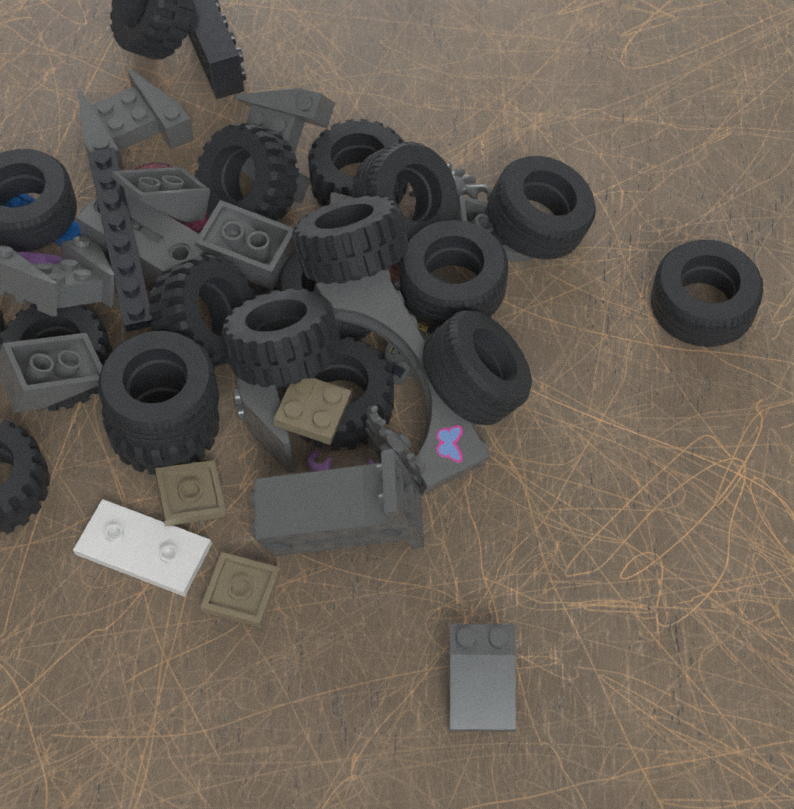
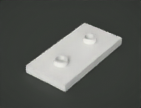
[73,499,212,597]

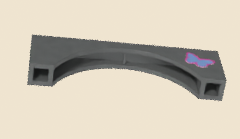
[314,269,490,495]

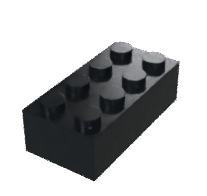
[188,0,247,100]

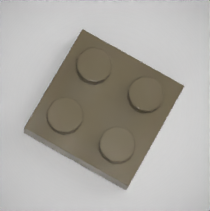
[273,378,351,445]
[155,460,226,526]
[200,552,281,628]

